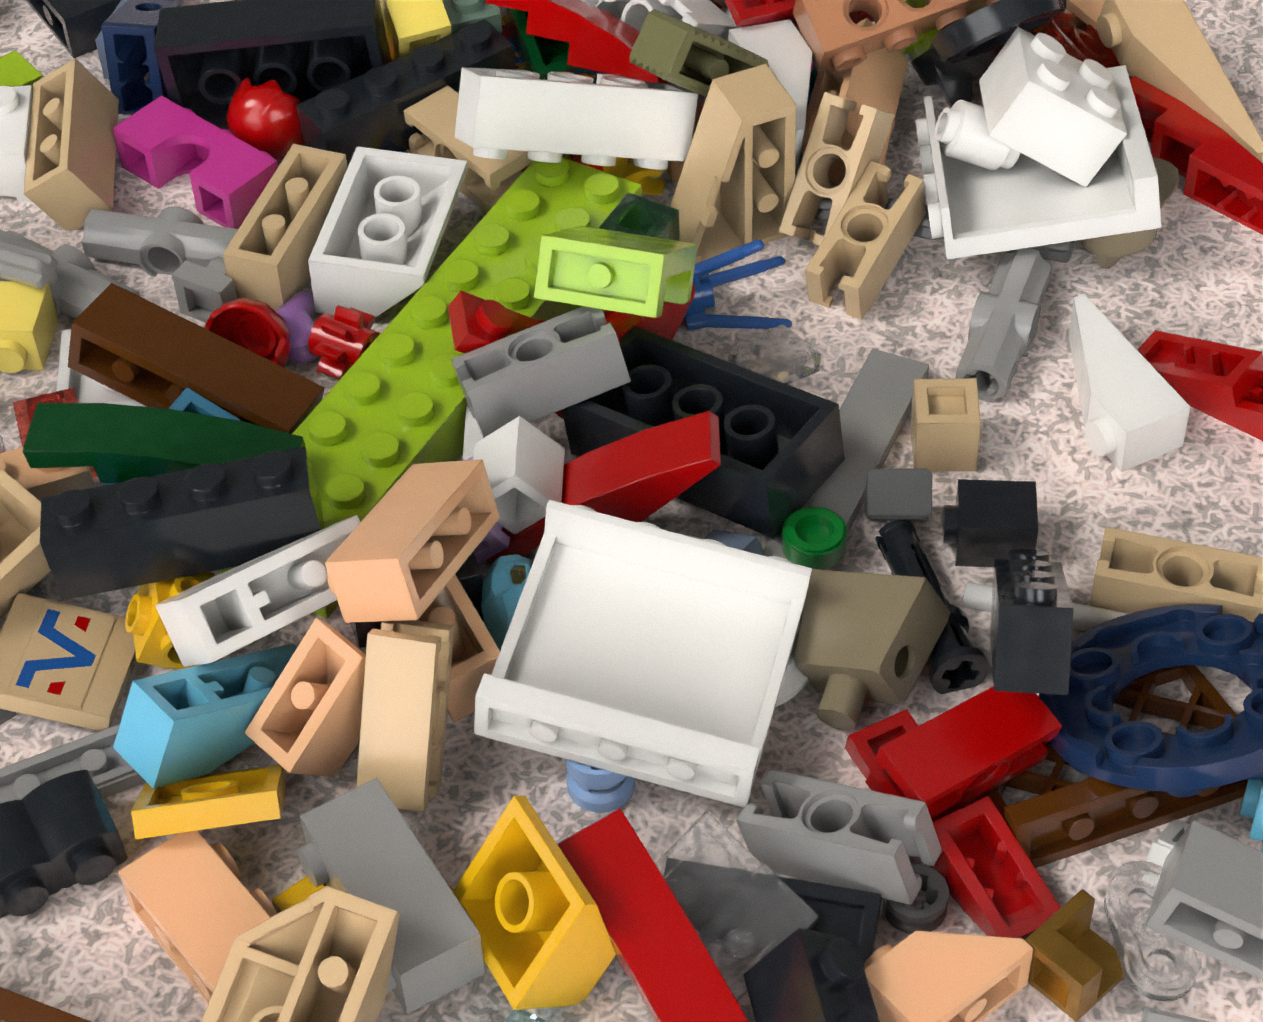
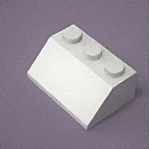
[308,147,468,318]

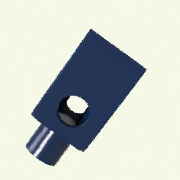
[101,0,181,115]

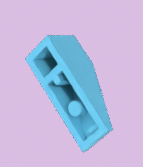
[113,643,297,789]

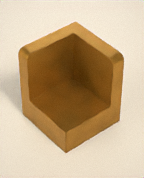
[1025,889,1132,1022]

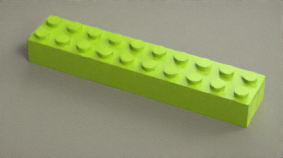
[221,157,643,619]

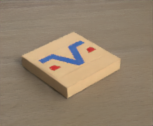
[0,593,136,731]

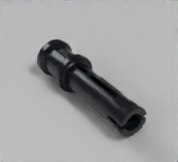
[875,519,989,694]

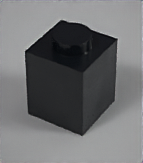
[942,479,1038,567]

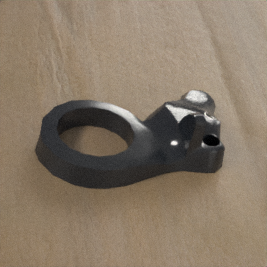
[910,0,1066,108]

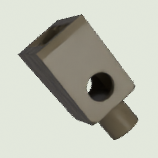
[795,569,951,730]

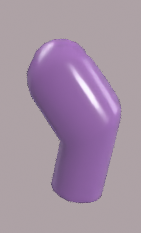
[276,290,318,364]

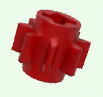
[308,305,381,380]

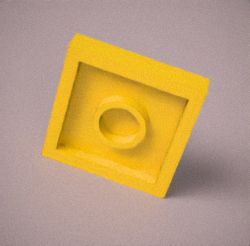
[131,764,286,839]

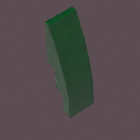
[22,403,305,483]

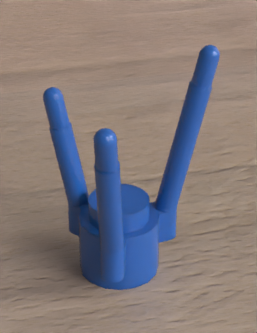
[683,240,792,331]

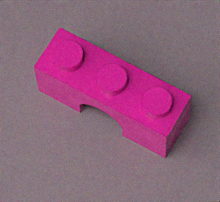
[113,95,279,229]

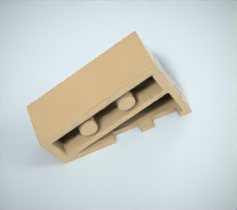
[664,64,796,264]

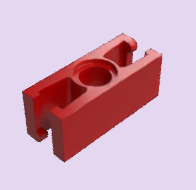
[865,686,1062,822]

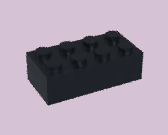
[154,0,392,130]
[562,326,845,539]

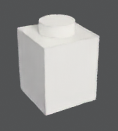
[473,416,565,534]

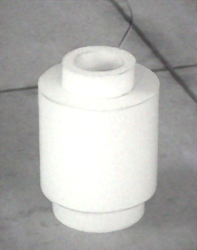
[934,100,1020,171]

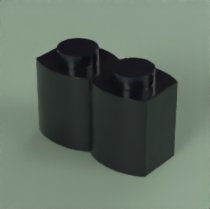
[0,770,128,918]

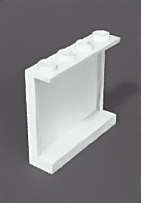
[915,65,1162,260]
[474,500,812,808]

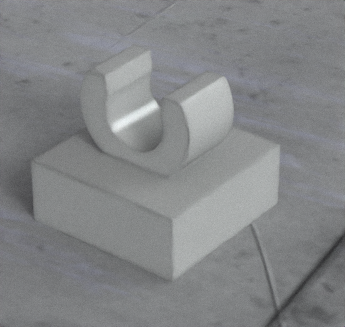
[172,256,238,323]

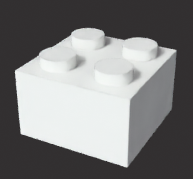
[979,27,1127,187]

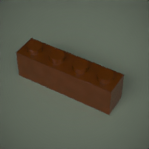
[68,283,325,434]

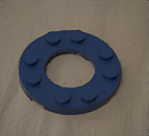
[1039,604,1263,797]

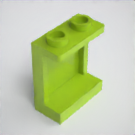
[534,226,698,318]

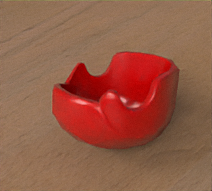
[227,78,304,160]
[204,297,292,367]

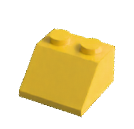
[453,796,616,1010]

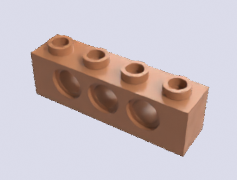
[793,0,999,72]

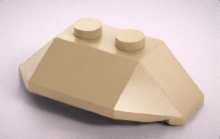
[201,886,400,1022]

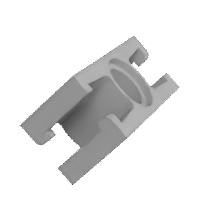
[451,306,631,438]
[736,769,942,905]

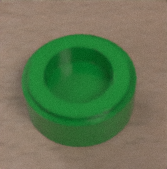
[782,507,847,570]

